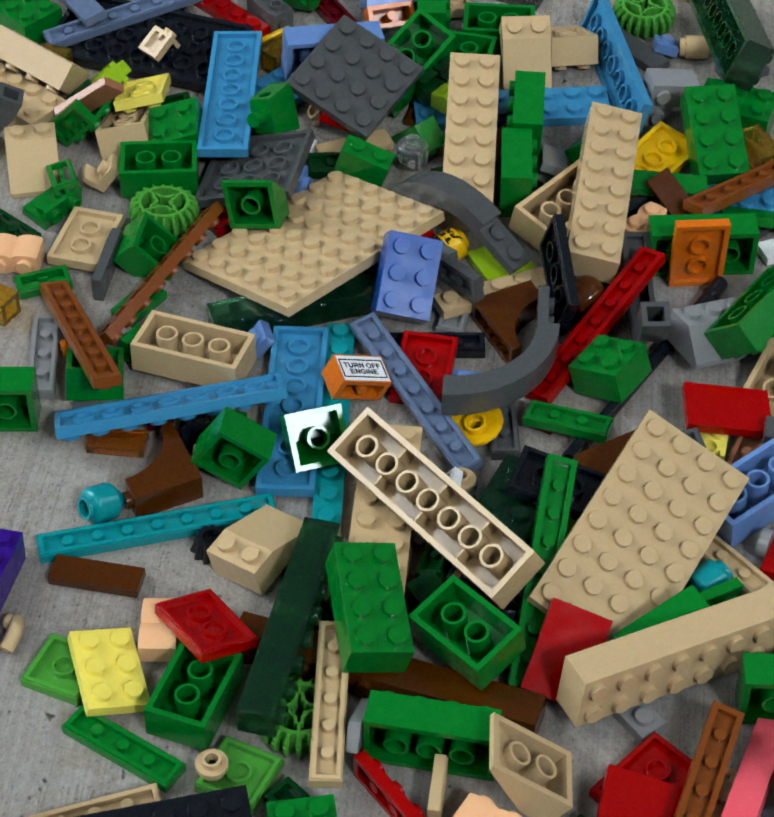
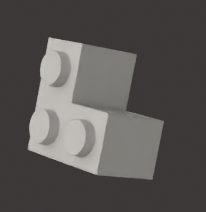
[643,68,701,126]

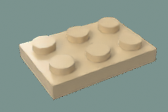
[47,206,124,272]

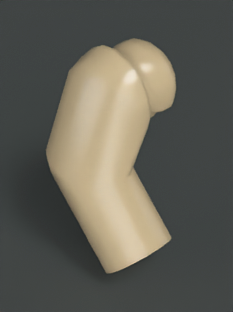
[0,613,25,655]

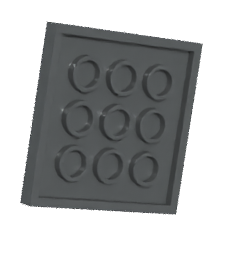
[285,15,424,141]
[195,129,315,209]

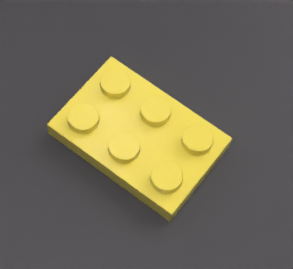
[113,73,171,113]
[67,627,150,717]

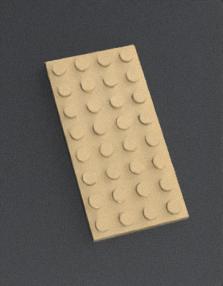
[526,409,750,642]

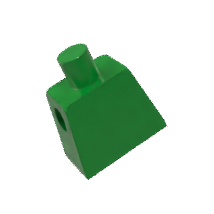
[247,83,300,134]

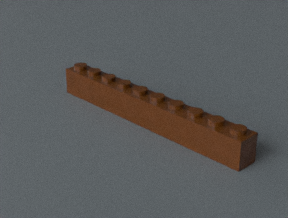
[240,611,546,735]

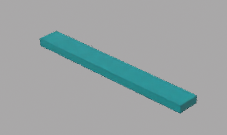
[36,493,276,564]

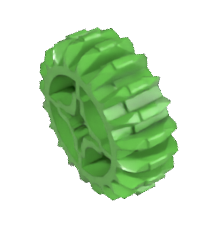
[613,0,676,40]
[129,183,199,237]
[255,676,315,759]

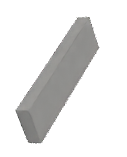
[28,315,61,399]

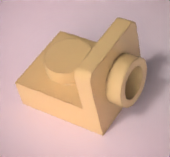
[138,25,181,62]
[82,153,120,193]

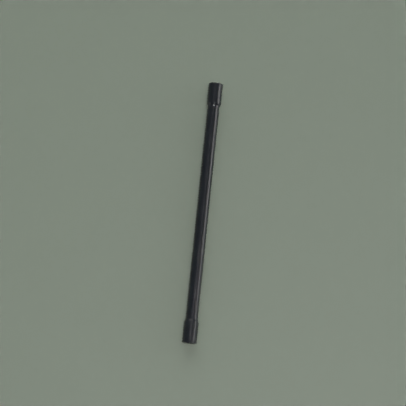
[562,276,728,459]

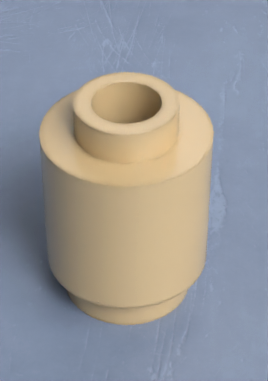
[678,35,713,60]

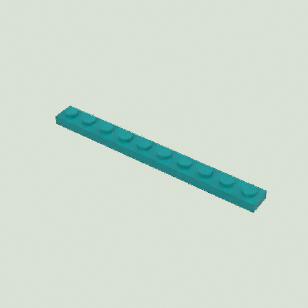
[311,323,355,538]

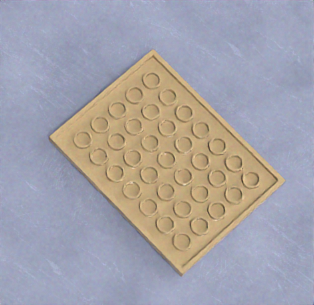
[183,171,445,317]

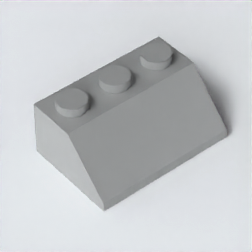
[667,296,760,369]

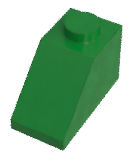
[391,116,445,158]

